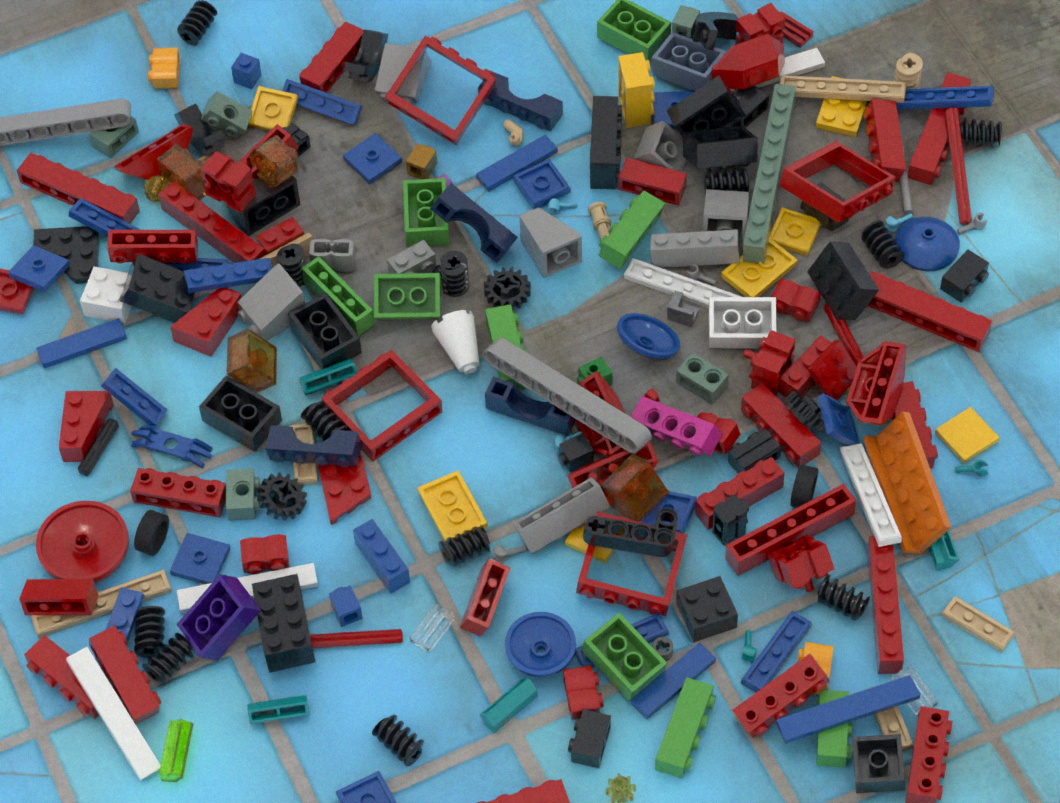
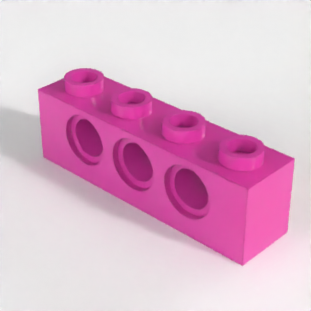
[631,396,723,457]

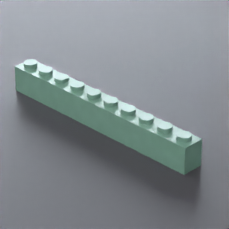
[743,84,796,264]

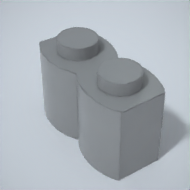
[309,239,356,272]

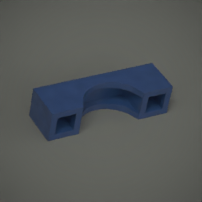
[478,71,563,131]
[430,183,518,263]
[485,377,576,436]
[265,425,362,467]

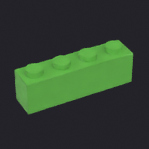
[599,190,665,269]
[302,256,375,336]
[485,305,527,390]
[655,677,716,779]

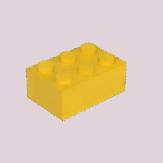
[618,52,655,128]

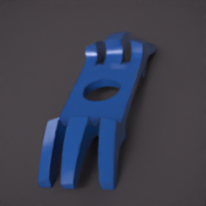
[131,425,213,468]

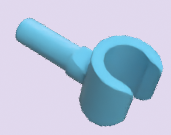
[548,198,577,215]
[885,213,913,232]
[554,431,582,453]

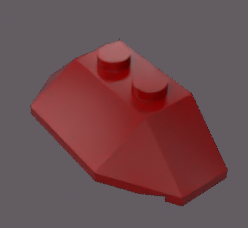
[712,34,785,89]
[114,123,193,180]
[846,341,906,426]
[576,371,626,455]
[567,441,658,506]

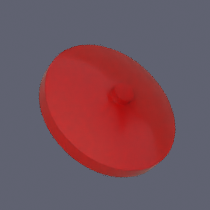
[36,501,129,583]

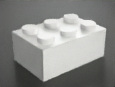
[709,297,776,349]

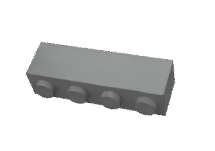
[651,229,740,268]
[513,477,610,554]

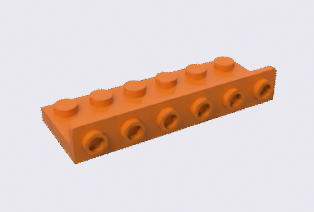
[863,411,952,555]

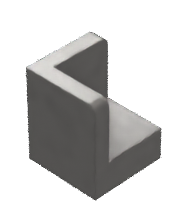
[667,290,699,327]

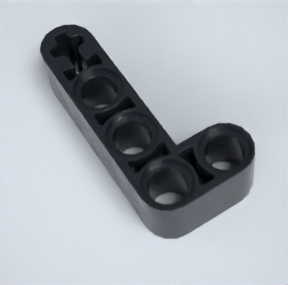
[583,508,678,557]

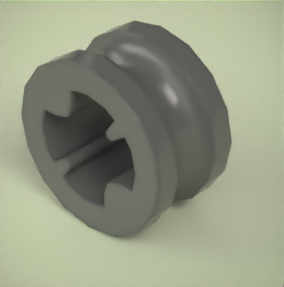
[652,637,673,661]

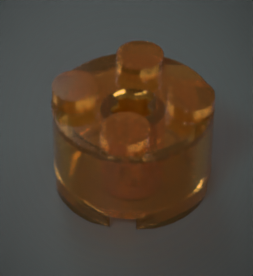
[249,135,298,187]

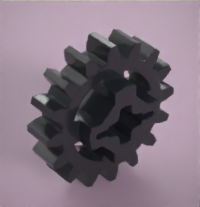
[484,267,531,310]
[786,391,825,432]
[257,472,307,521]

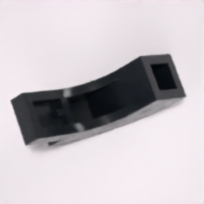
[692,12,738,50]
[344,29,388,83]
[174,103,225,156]

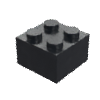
[676,576,738,643]
[852,734,905,793]

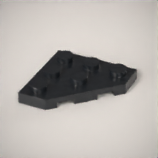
[33,226,99,284]

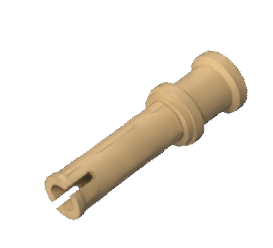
[588,202,612,263]

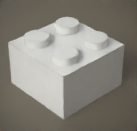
[80,266,132,324]

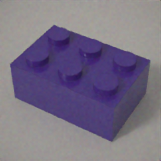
[176,574,261,660]

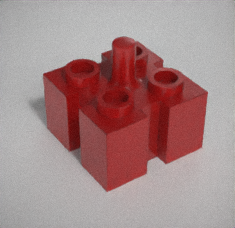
[735,3,785,45]
[201,151,256,213]
[743,330,796,396]
[767,535,835,592]

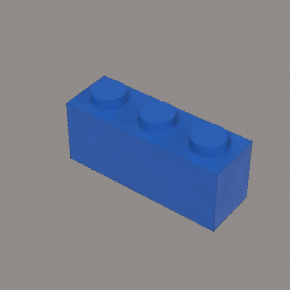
[353,519,410,594]

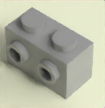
[387,240,436,274]

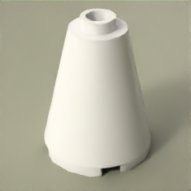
[431,310,480,374]

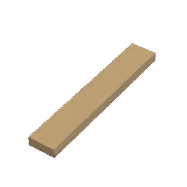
[780,75,906,103]
[31,570,172,639]

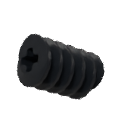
[177,0,218,46]
[960,118,1002,148]
[704,168,749,196]
[861,220,905,269]
[277,244,306,287]
[440,251,469,297]
[301,400,348,441]
[438,524,490,566]
[817,574,870,621]
[134,606,165,658]
[142,633,194,684]
[372,715,424,766]

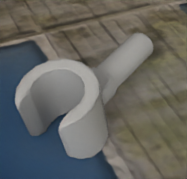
[957,213,988,234]
[686,264,716,285]
[493,545,526,563]

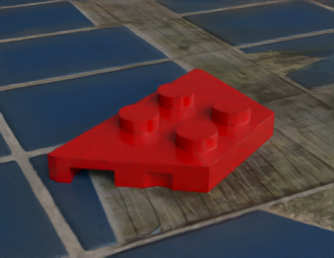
[318,455,371,525]

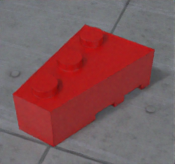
[170,287,242,357]
[59,391,114,462]

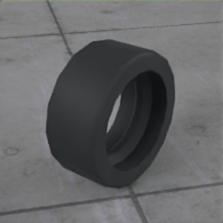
[790,464,818,508]
[134,510,169,556]

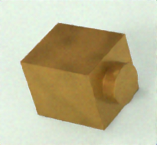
[406,143,437,179]

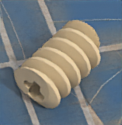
[894,53,923,89]

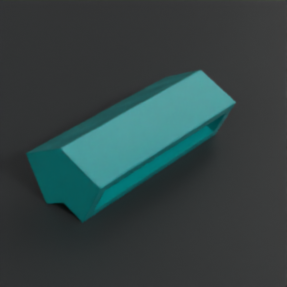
[299,359,357,396]
[929,530,960,571]
[480,678,538,733]
[247,695,310,724]

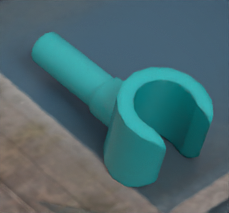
[955,459,989,476]
[742,630,757,662]

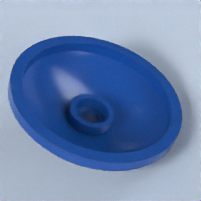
[895,217,960,271]
[617,313,680,359]
[505,612,576,677]

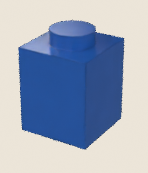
[231,53,262,89]
[329,585,363,627]

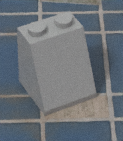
[375,43,432,104]
[703,189,749,254]
[519,208,582,278]
[237,264,305,343]

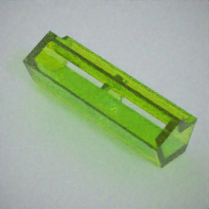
[159,719,194,782]

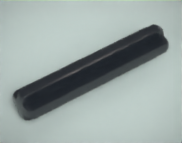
[78,418,119,476]

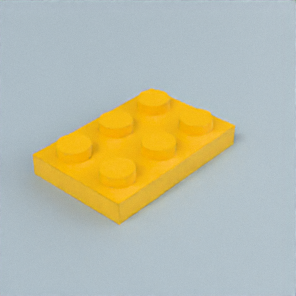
[816,76,868,137]
[721,238,798,297]
[417,470,488,545]

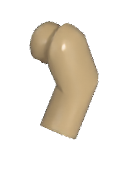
[503,119,524,145]

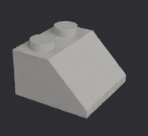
[634,121,686,172]

